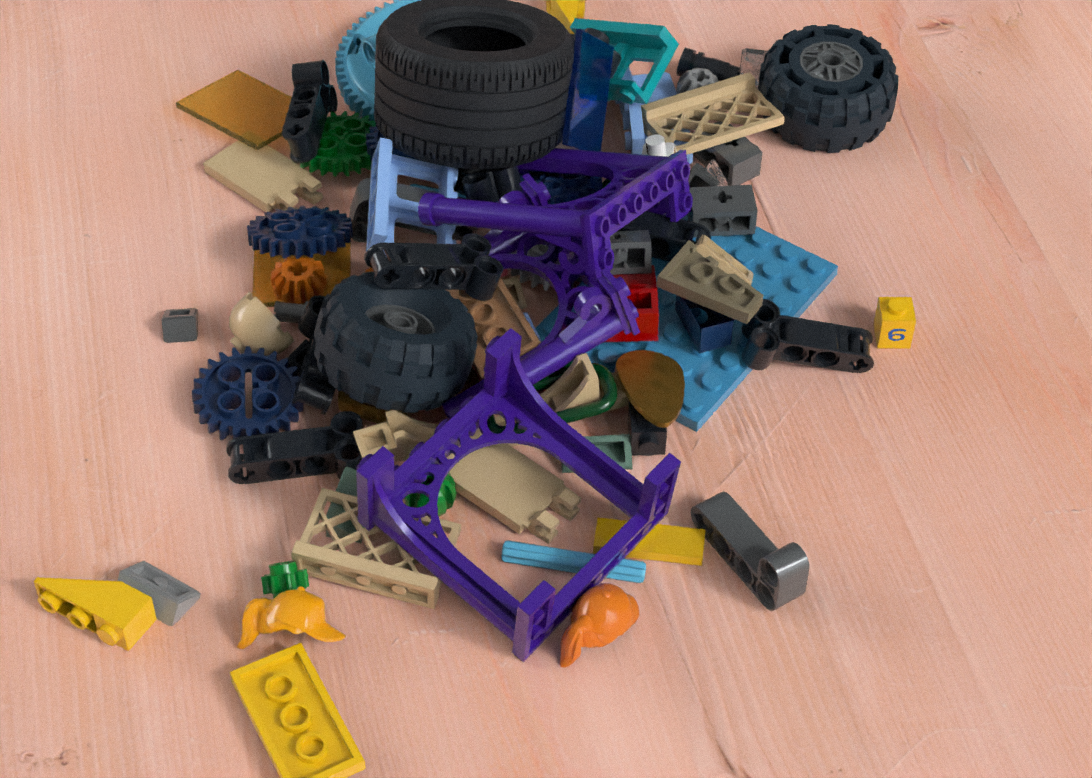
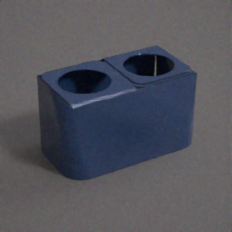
[675,295,734,353]

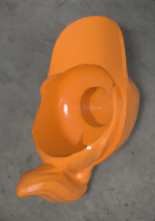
[560,583,639,668]

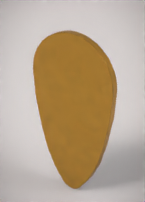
[615,350,685,428]

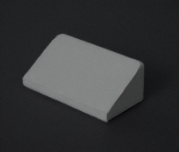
[118,561,201,626]

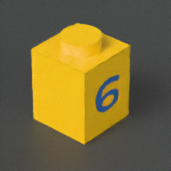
[873,297,916,349]

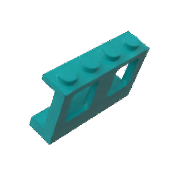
[570,18,679,104]

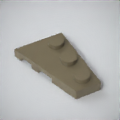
[656,240,764,324]

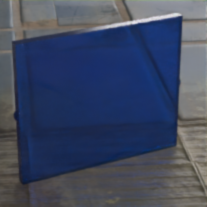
[562,29,614,151]

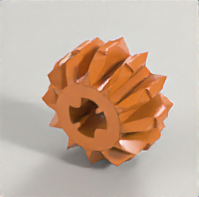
[270,256,327,304]

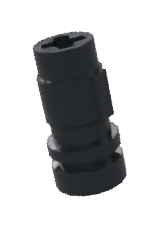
[677,47,741,81]

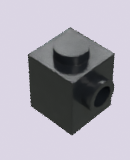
[627,401,667,456]

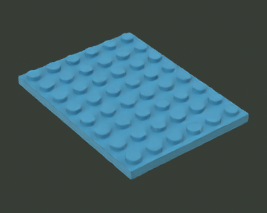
[535,215,838,432]

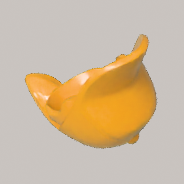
[237,586,346,649]

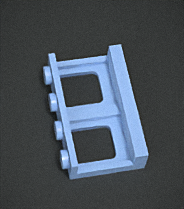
[366,137,458,257]

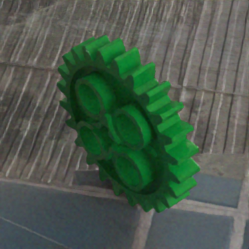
[300,111,376,177]

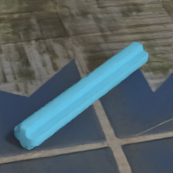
[501,540,646,583]

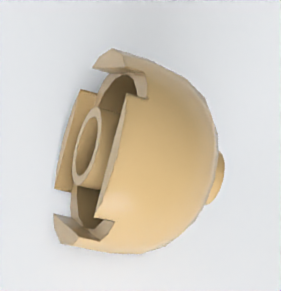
[229,292,294,356]

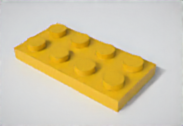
[229,643,366,778]

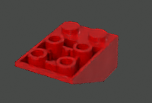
[605,265,659,342]

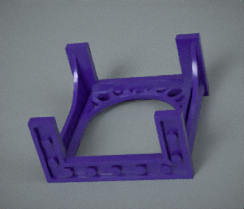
[356,328,681,662]

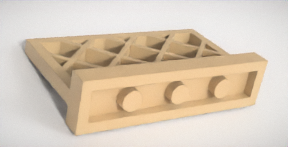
[641,72,784,155]
[291,488,461,609]

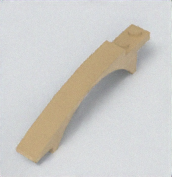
[353,353,630,462]

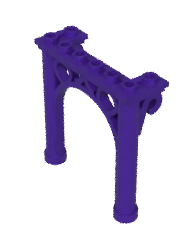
[418,148,693,281]
[441,173,640,420]

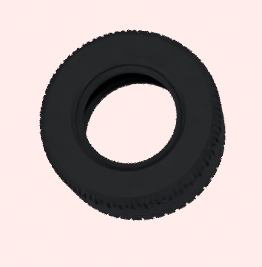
[374,0,575,169]

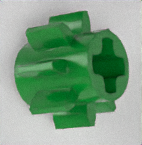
[261,561,309,599]

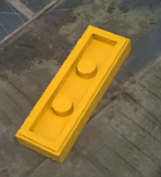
[593,517,706,566]

